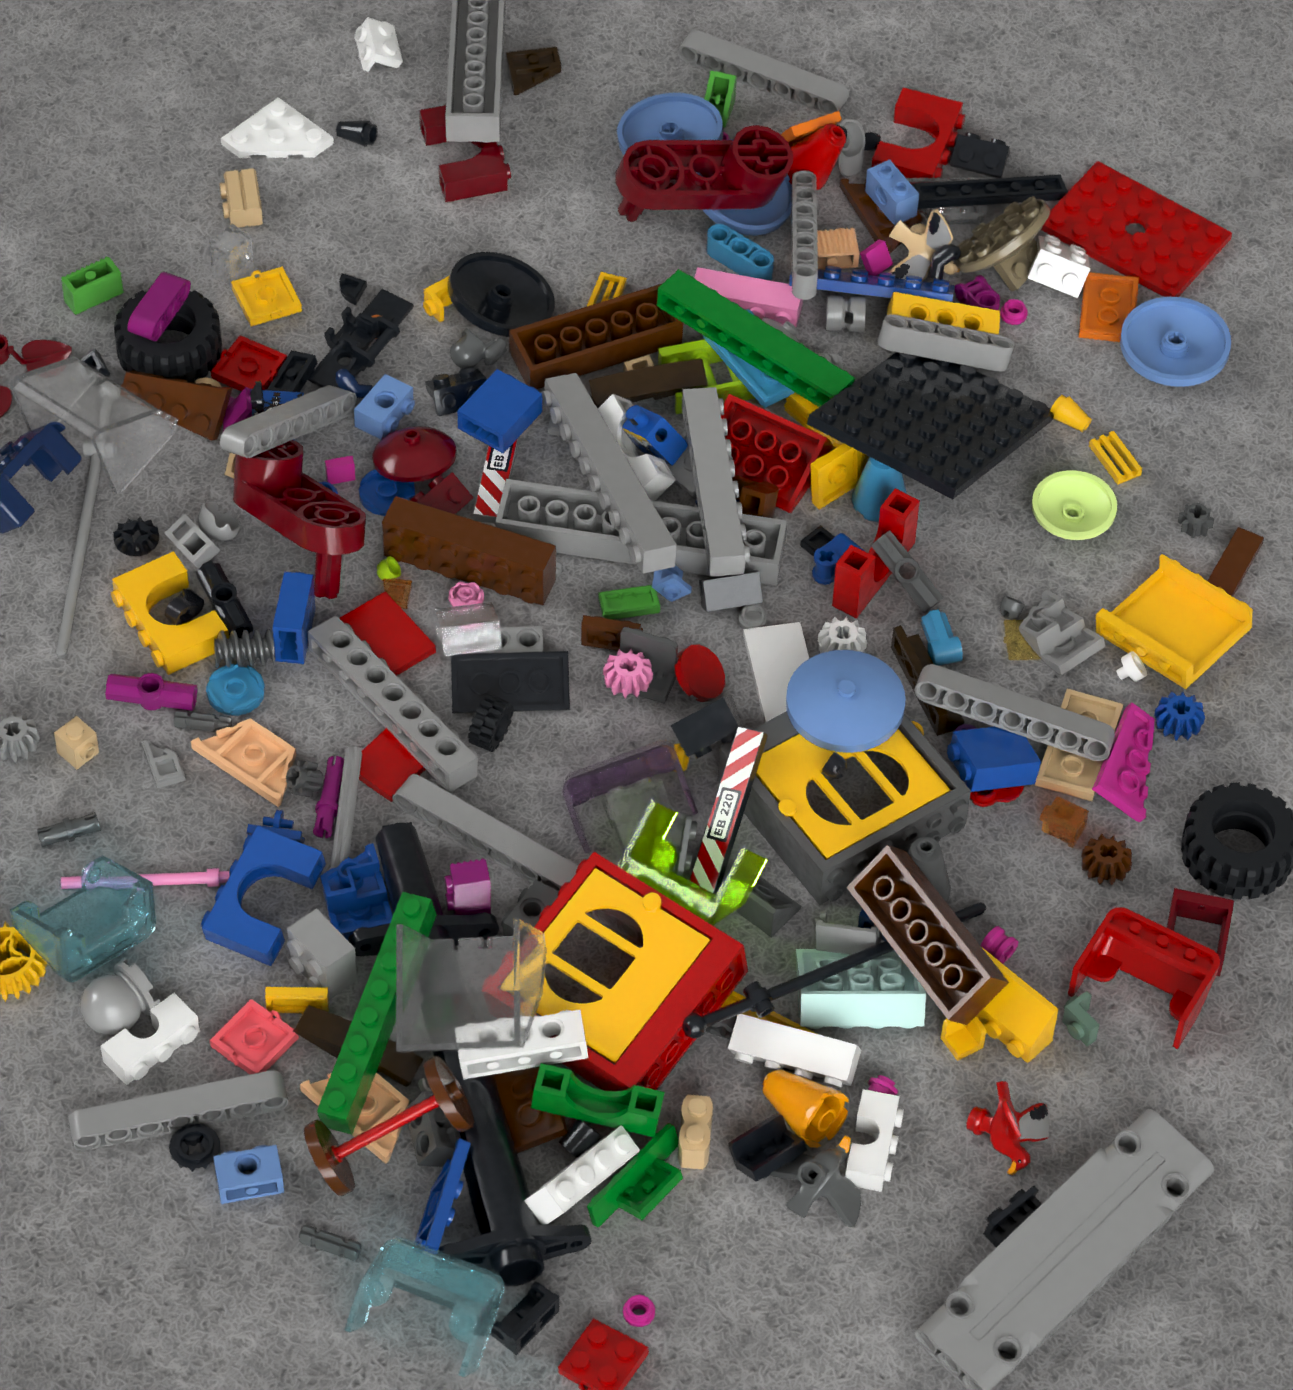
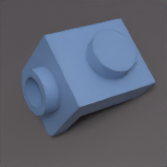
[652,565,692,602]

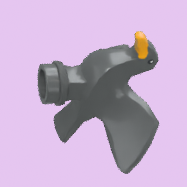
[770,1135,861,1227]

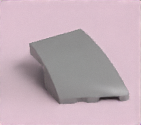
[1019,589,1106,675]

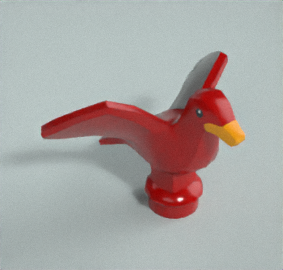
[966,1081,1050,1175]

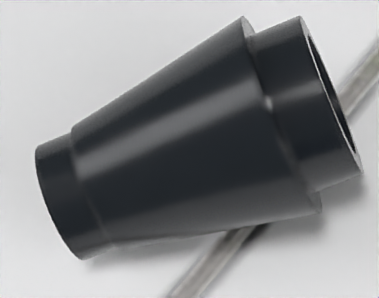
[336,120,377,147]

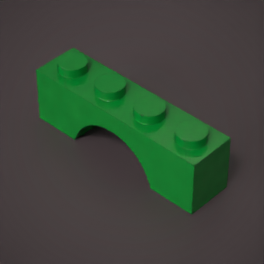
[531,1063,665,1137]

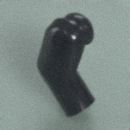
[929,244,961,279]

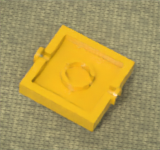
[231,266,302,327]

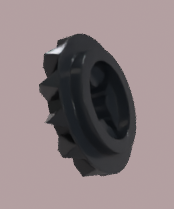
[113,517,159,556]
[169,1124,221,1172]

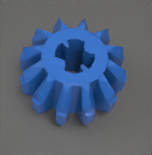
[1154,690,1205,741]

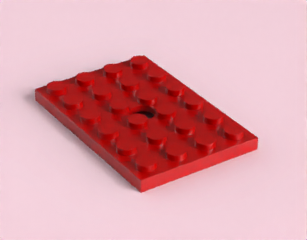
[1041,161,1232,297]

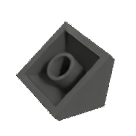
[725,873,802,937]

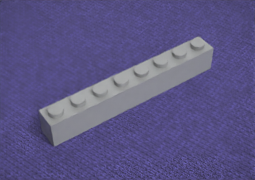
[682,387,750,577]

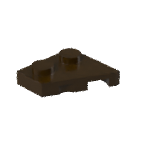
[506,47,561,95]

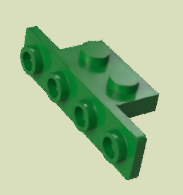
[587,1123,683,1227]

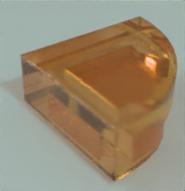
[383,578,412,609]

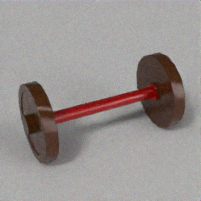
[304,1055,474,1197]

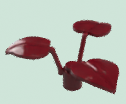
[0,334,72,418]

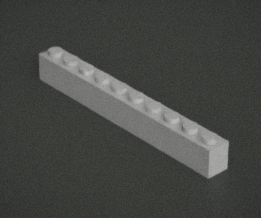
[541,373,677,574]

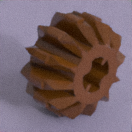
[1081,834,1132,886]

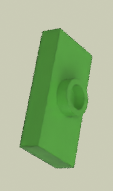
[598,585,660,620]

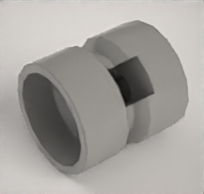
[826,295,866,332]

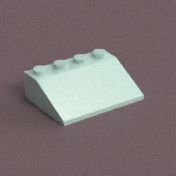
[796,949,926,1029]

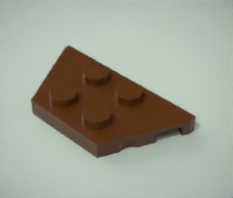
[840,178,922,254]

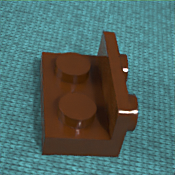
[581,615,643,651]

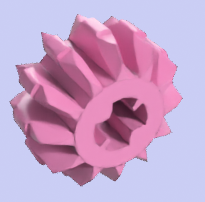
[603,649,653,699]

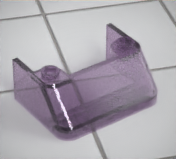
[563,740,698,853]

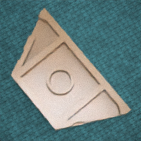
[191,718,296,807]
[300,1072,410,1164]

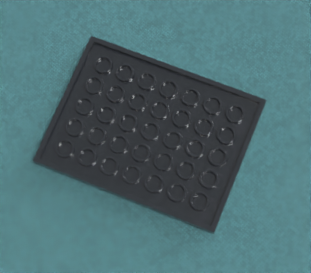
[807,352,1054,500]

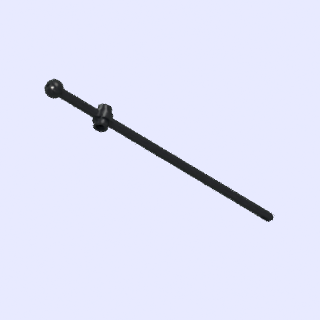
[683,902,986,1039]

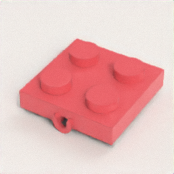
[210,999,299,1074]

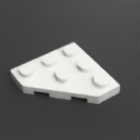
[221,97,334,158]

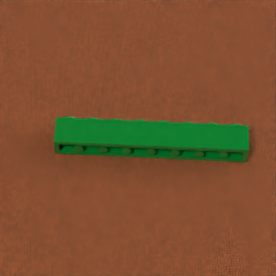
[657,269,855,407]
[317,892,437,1135]

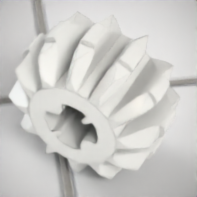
[818,616,867,654]

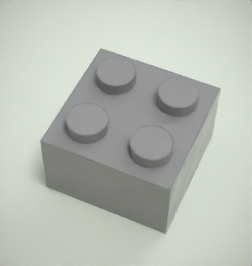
[287,908,357,1000]

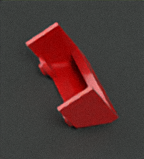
[1068,907,1220,1049]

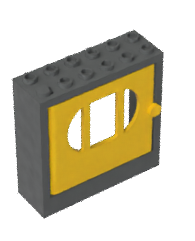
[717,711,971,905]

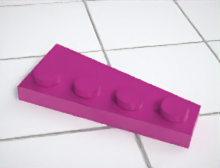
[1092,703,1155,822]

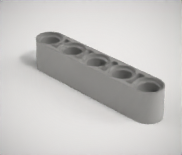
[877,314,1015,372]

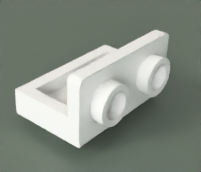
[355,17,403,72]

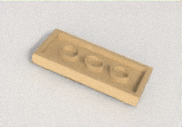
[1035,689,1124,801]

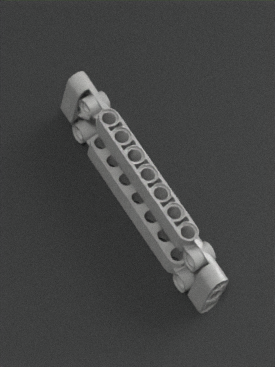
[914,1109,1214,1390]

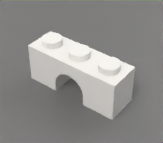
[101,993,200,1085]
[845,1089,904,1192]

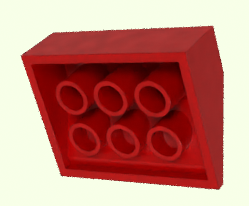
[721,394,833,514]

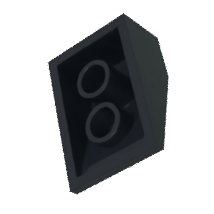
[671,695,742,759]

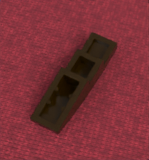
[589,359,708,409]
[293,1005,424,1087]

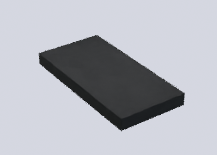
[451,651,570,713]

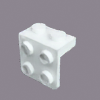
[1027,235,1091,298]

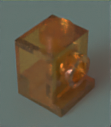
[1039,796,1089,848]

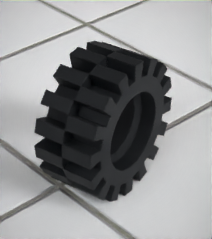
[468,694,514,752]

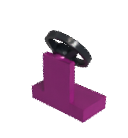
[223,381,264,431]

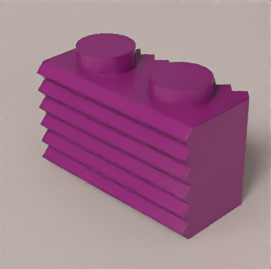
[444,858,491,915]

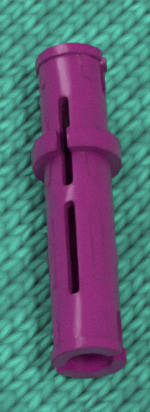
[313,756,344,838]

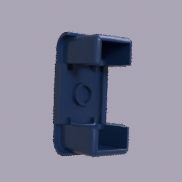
[0,422,82,534]

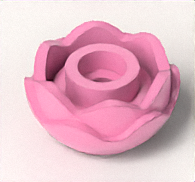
[448,582,484,613]

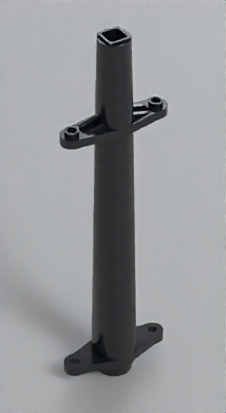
[348,822,592,1287]

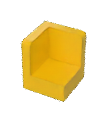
[941,1016,986,1061]

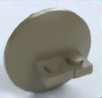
[955,196,1050,291]

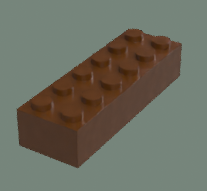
[509,284,684,389]
[382,496,556,605]
[846,845,1009,1025]

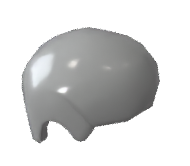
[198,501,241,541]

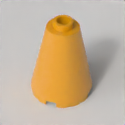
[763,1069,849,1148]

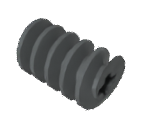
[214,629,274,668]

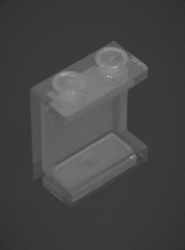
[434,602,502,656]

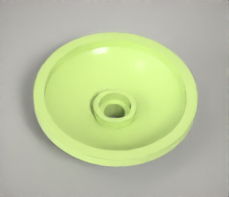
[1032,470,1117,540]

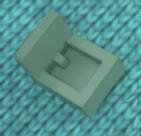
[1062,991,1100,1047]

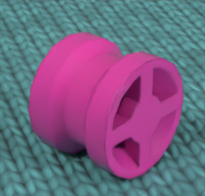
[980,926,1019,964]

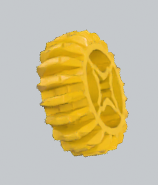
[0,921,48,1001]

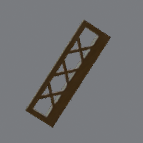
[891,626,965,736]

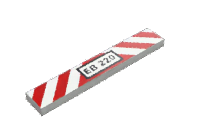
[473,436,520,523]

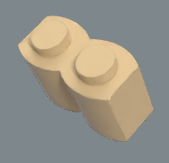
[678,1094,713,1169]

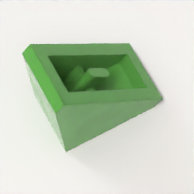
[705,70,737,128]

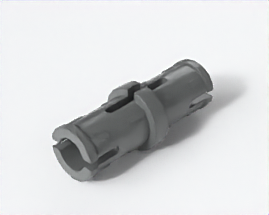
[37,812,101,848]

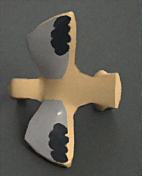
[888,209,960,281]

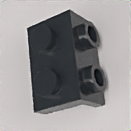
[950,133,1011,178]
[425,367,487,416]
[728,1113,807,1182]
[983,1185,1042,1248]

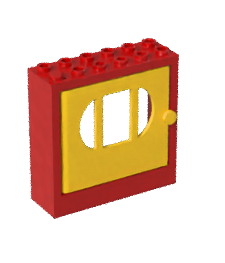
[482,852,748,1091]

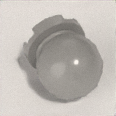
[80,957,160,1036]

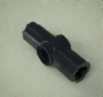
[196,561,253,638]

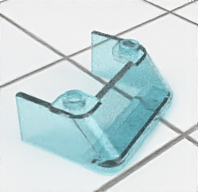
[344,1237,505,1377]

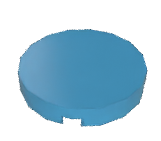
[206,664,265,716]

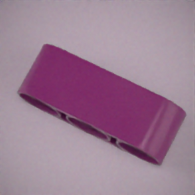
[128,271,191,341]

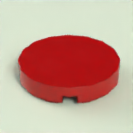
[675,644,725,702]

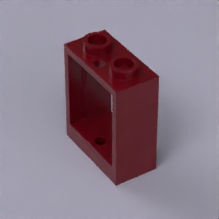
[1166,888,1234,976]

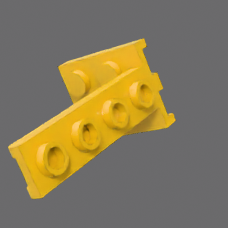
[784,392,869,510]

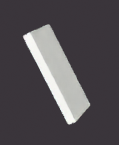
[743,622,809,723]

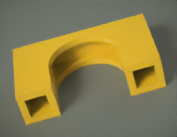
[111,551,229,675]

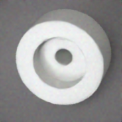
[1116,651,1147,682]

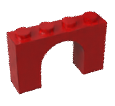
[871,87,966,185]
[832,488,920,619]

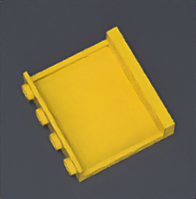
[1095,554,1253,689]

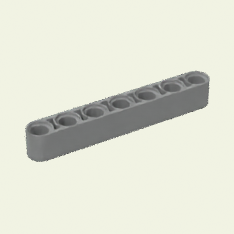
[677,30,849,115]
[791,171,818,300]
[220,385,357,458]
[915,664,1115,761]
[68,1070,289,1151]

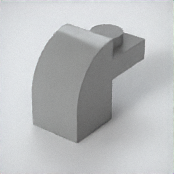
[164,513,221,569]

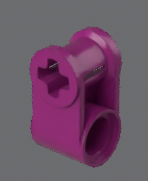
[954,275,1000,311]

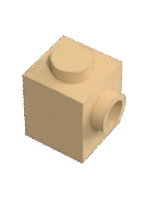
[54,716,99,770]

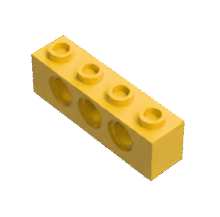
[887,292,1000,335]

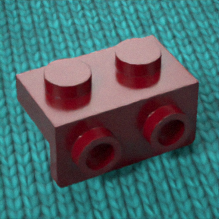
[410,472,474,514]

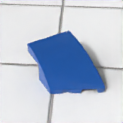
[320,843,393,940]

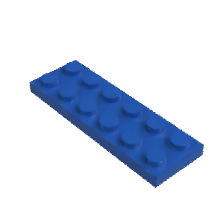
[789,266,955,302]

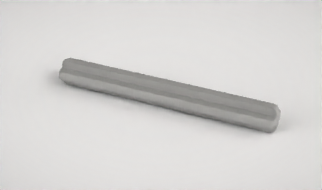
[330,746,362,869]

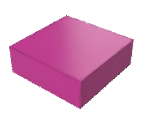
[860,240,893,276]
[325,456,355,484]

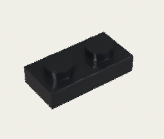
[267,350,318,392]

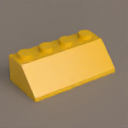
[977,948,1059,1063]

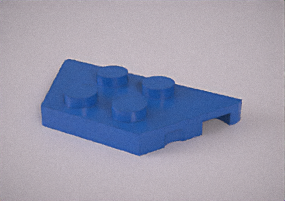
[415,1138,471,1251]

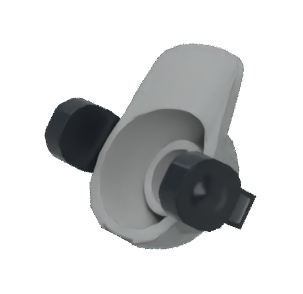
[836,118,881,176]

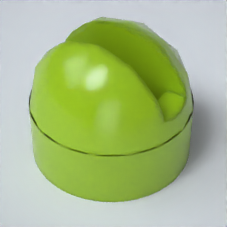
[377,556,401,582]

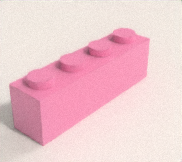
[694,267,803,327]

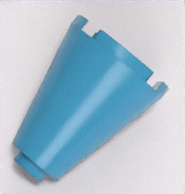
[852,457,907,523]

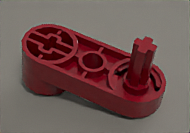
[615,125,793,222]
[233,440,366,599]

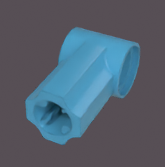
[921,610,963,666]

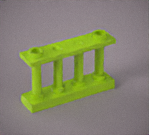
[658,339,755,414]

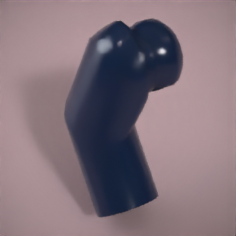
[335,369,373,398]

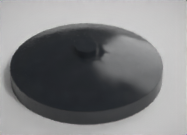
[447,252,555,337]

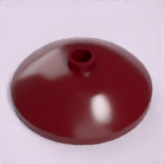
[372,426,457,482]

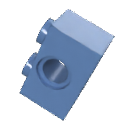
[865,160,919,226]
[354,374,415,440]
[213,1145,284,1204]

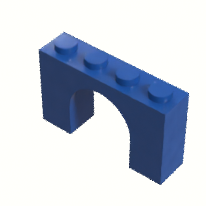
[201,825,326,966]

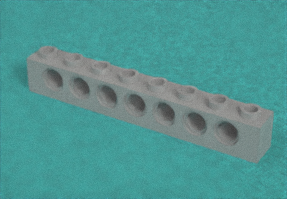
[308,615,479,793]

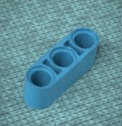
[706,224,774,281]

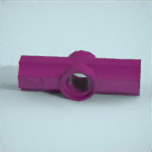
[105,673,198,711]

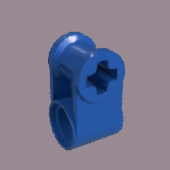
[812,533,865,585]

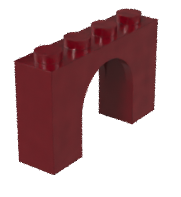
[419,105,511,202]

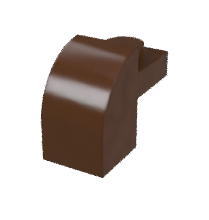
[732,475,779,518]

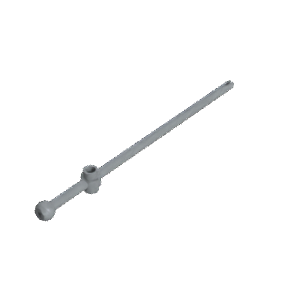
[56,384,120,659]

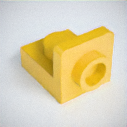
[423,275,452,323]

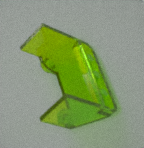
[618,800,768,926]

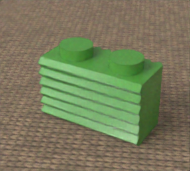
[61,256,124,315]

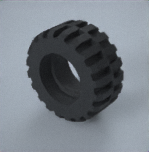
[114,288,222,383]
[1181,782,1293,899]

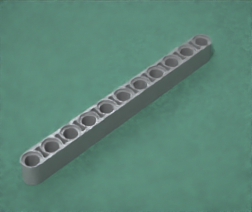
[392,774,643,947]

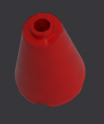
[787,124,846,190]

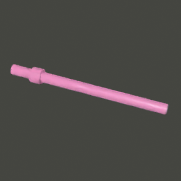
[61,868,230,889]

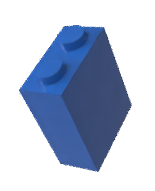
[457,369,543,453]
[273,572,316,664]
[947,726,1041,792]

